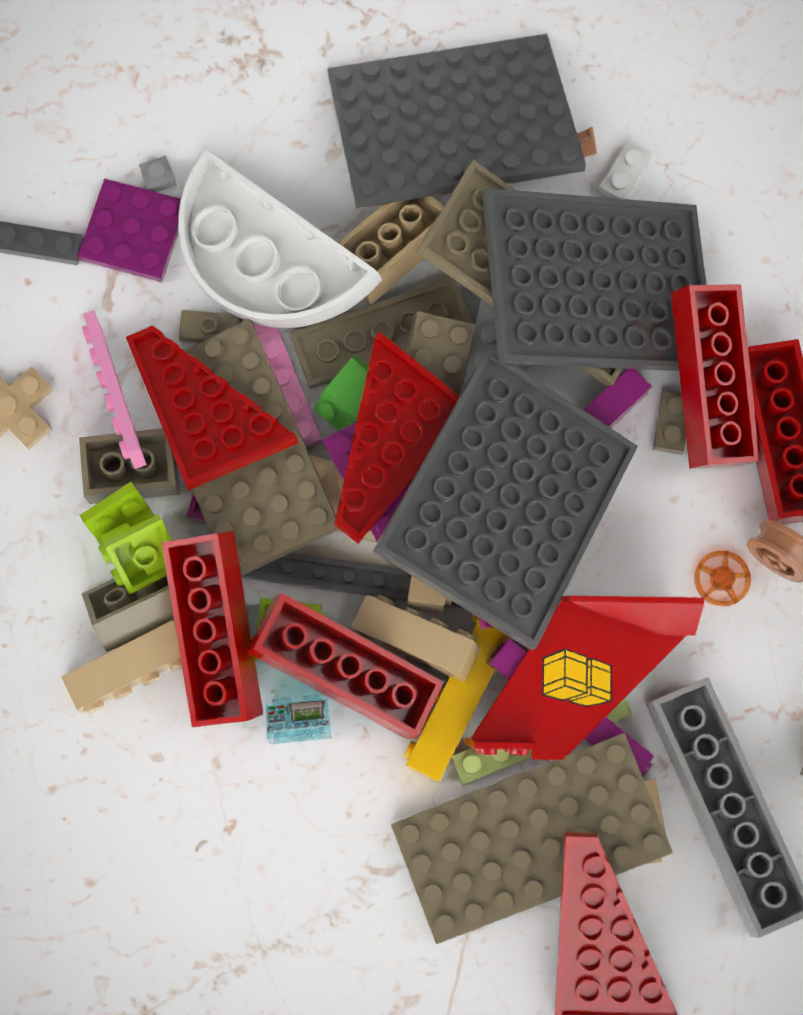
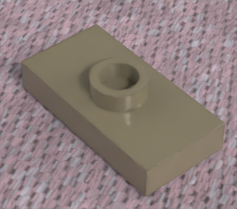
[178,310,241,343]

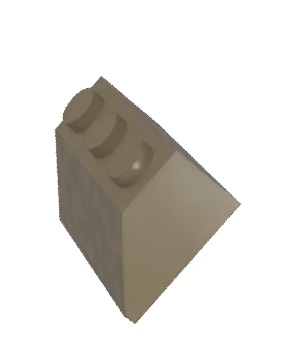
[82,576,174,652]

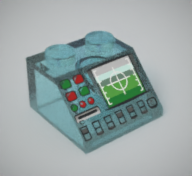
[266,694,332,744]

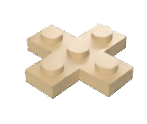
[0,367,53,450]

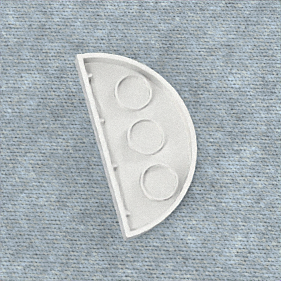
[178,149,382,328]

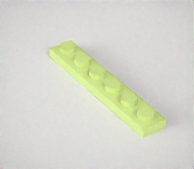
[451,698,633,785]

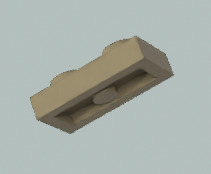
[653,391,686,455]

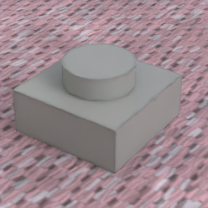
[139,156,176,192]

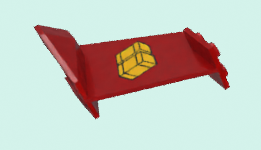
[465,595,704,760]

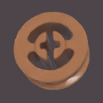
[747,520,803,583]

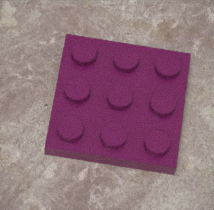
[78,178,181,282]

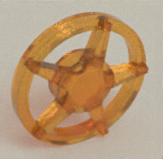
[694,550,751,607]

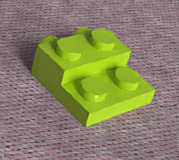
[79,482,155,546]
[98,514,172,595]

